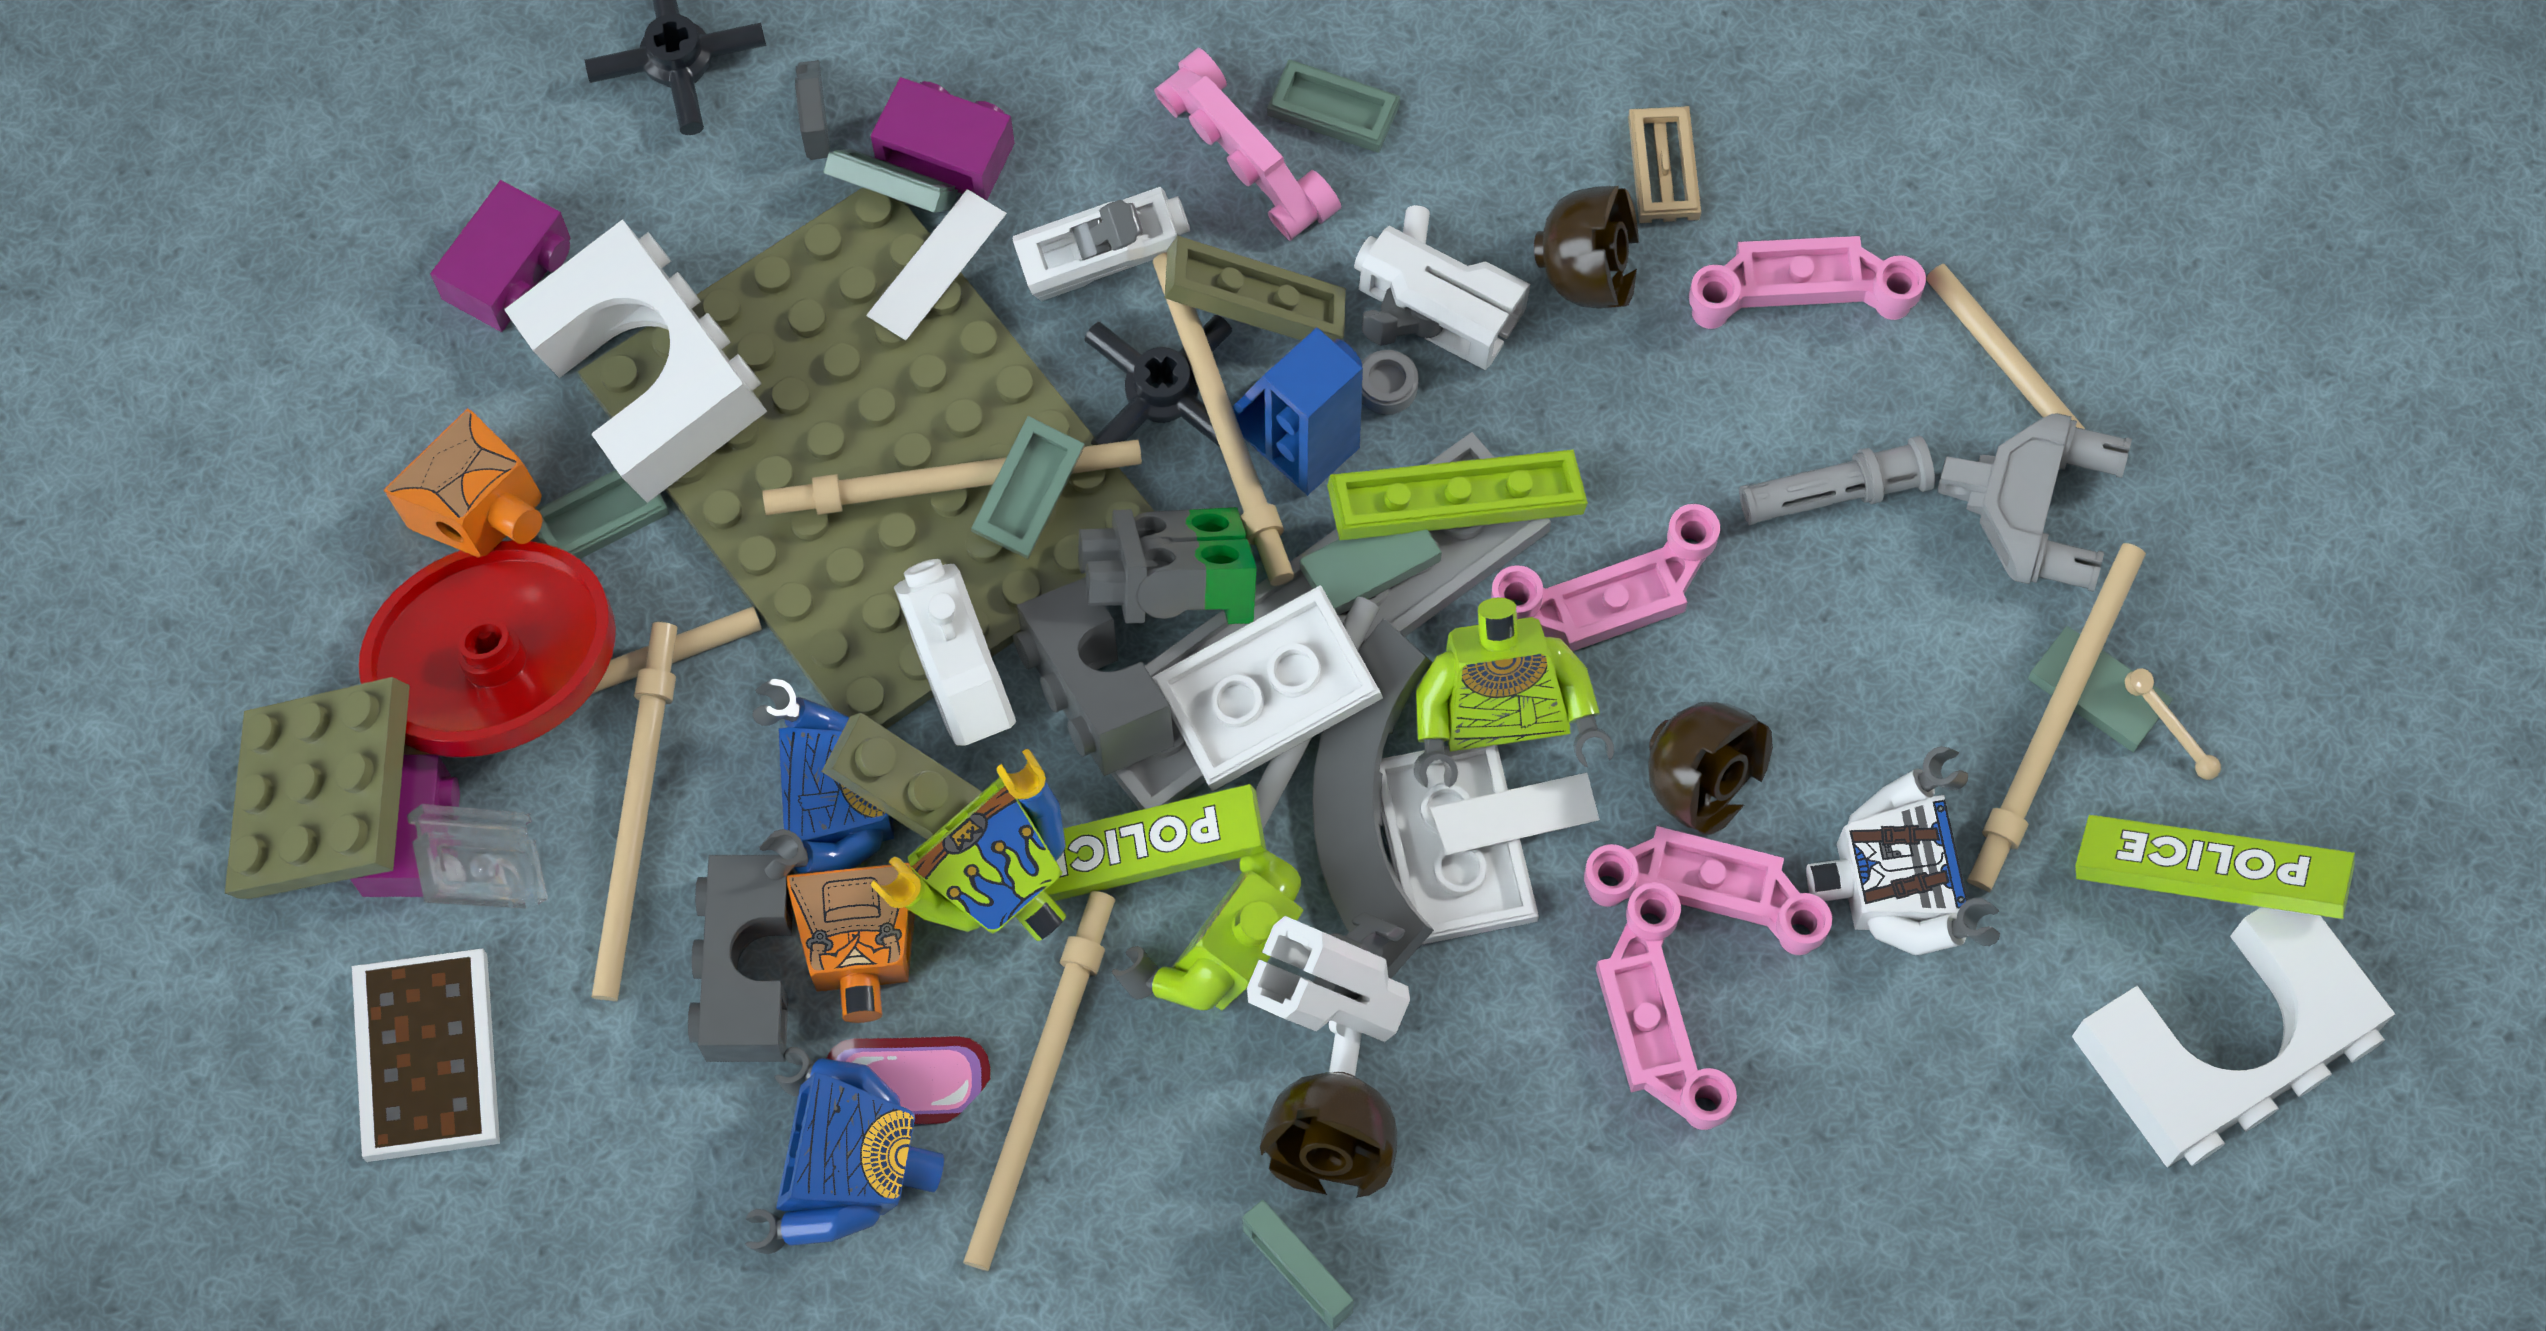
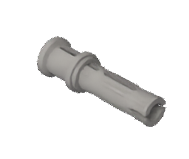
[1739,435,1935,526]

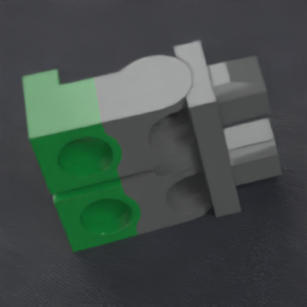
[1078,507,1257,624]

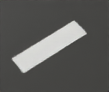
[866,189,1007,340]
[1430,773,1599,855]

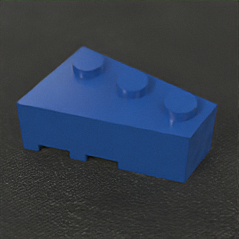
[1232,327,1363,496]

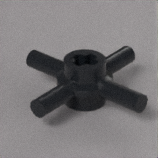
[584,0,766,135]
[1085,315,1232,447]

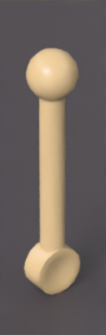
[2125,668,2221,780]

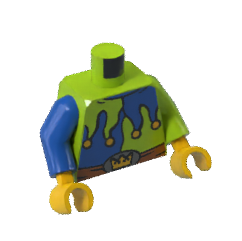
[871,749,1066,941]

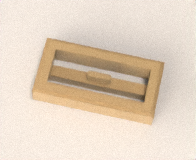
[1628,106,1701,223]

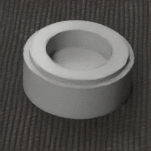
[1362,350,1418,415]

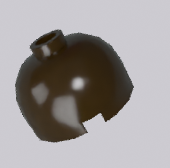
[1534,185,1639,309]
[1648,702,1773,835]
[1260,1072,1397,1198]

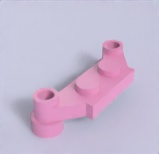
[1154,48,1341,241]
[1689,236,1926,329]
[1491,504,1720,652]
[1584,826,1832,955]
[1596,882,1737,1130]

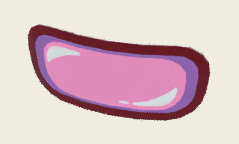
[826,1036,991,1124]

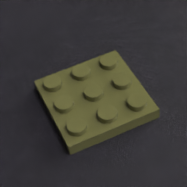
[225,677,410,899]

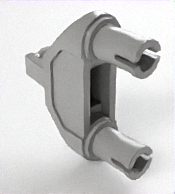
[1938,413,2132,592]

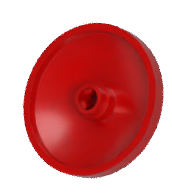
[359,540,616,757]

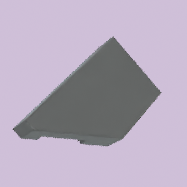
[795,60,830,160]

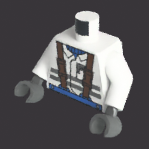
[1806,746,2000,955]

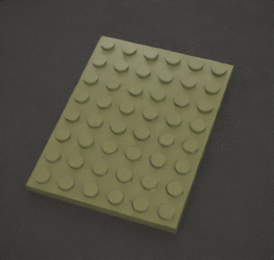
[578,187,1154,729]

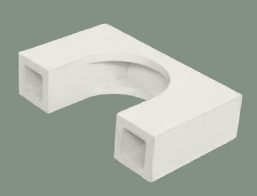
[504,219,767,503]
[2072,907,2395,1168]

